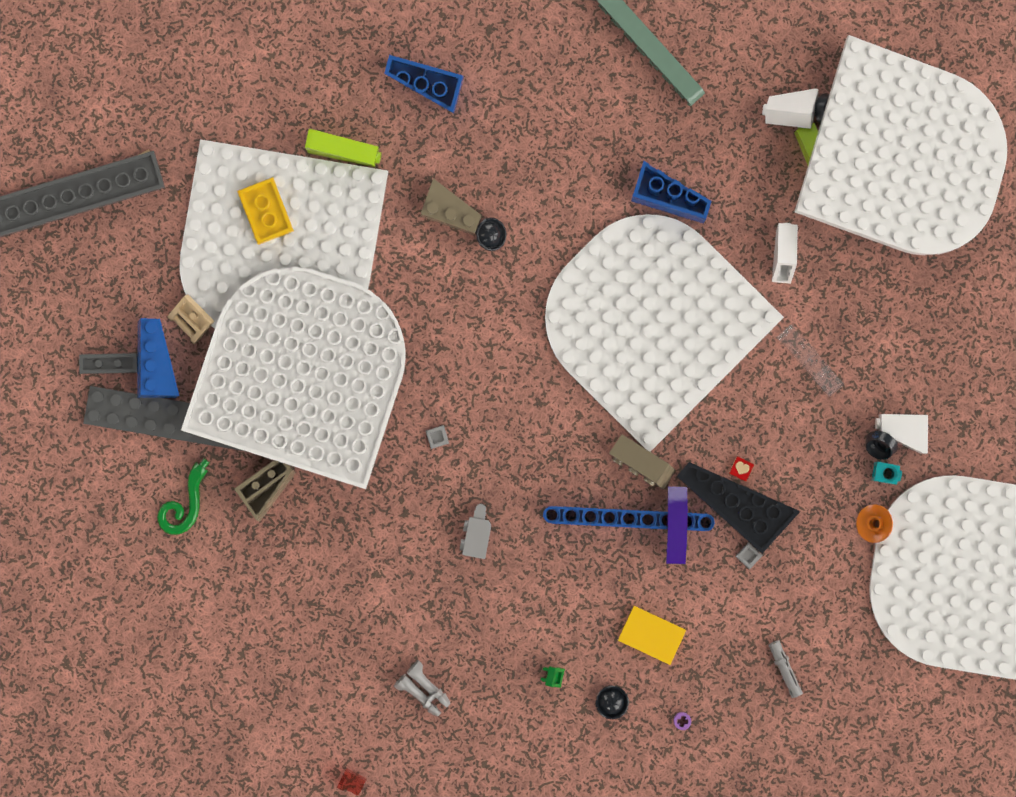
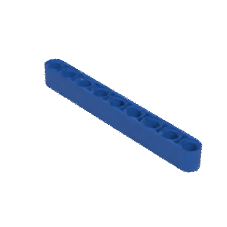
[543,506,715,531]

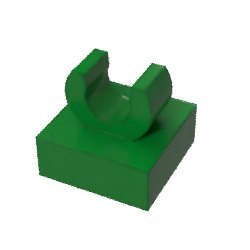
[540,666,565,688]

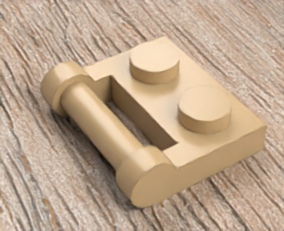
[167,294,215,344]

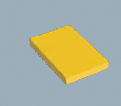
[237,177,294,245]
[618,606,686,665]

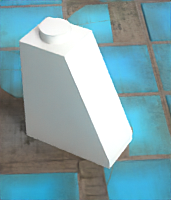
[762,89,818,129]
[772,223,798,284]
[875,414,928,454]

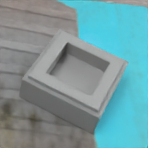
[426,425,449,449]
[735,542,763,570]

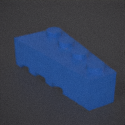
[384,55,464,114]
[631,161,712,224]
[137,318,179,398]

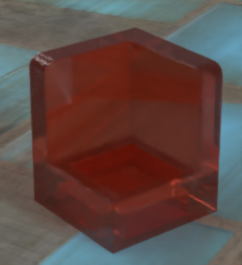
[337,768,367,795]

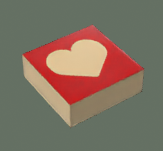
[728,456,754,482]

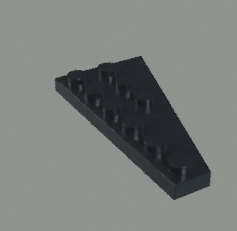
[676,462,801,554]

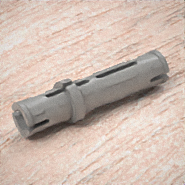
[768,640,803,698]

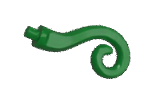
[157,458,210,535]

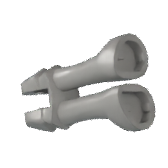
[394,660,450,717]

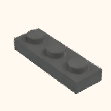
[79,353,138,374]

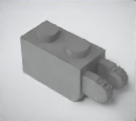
[459,504,491,559]

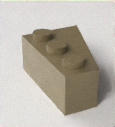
[421,178,482,236]
[609,434,676,490]
[235,460,296,522]

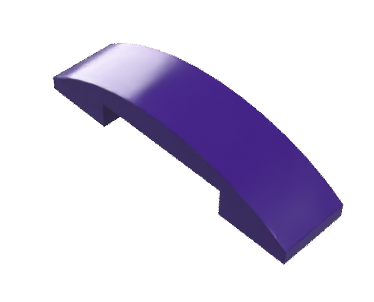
[666,486,688,564]

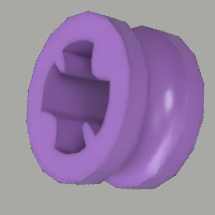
[673,712,691,730]

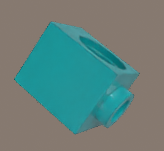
[871,462,902,485]

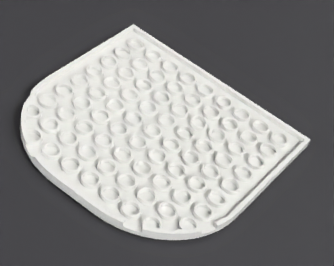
[795,35,1007,255]
[180,139,389,329]
[545,214,784,452]
[181,267,406,489]
[869,475,1016,680]

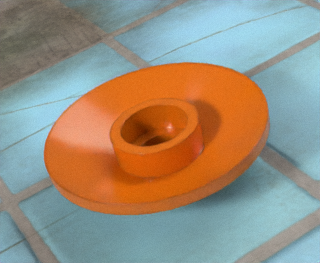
[856,504,893,543]

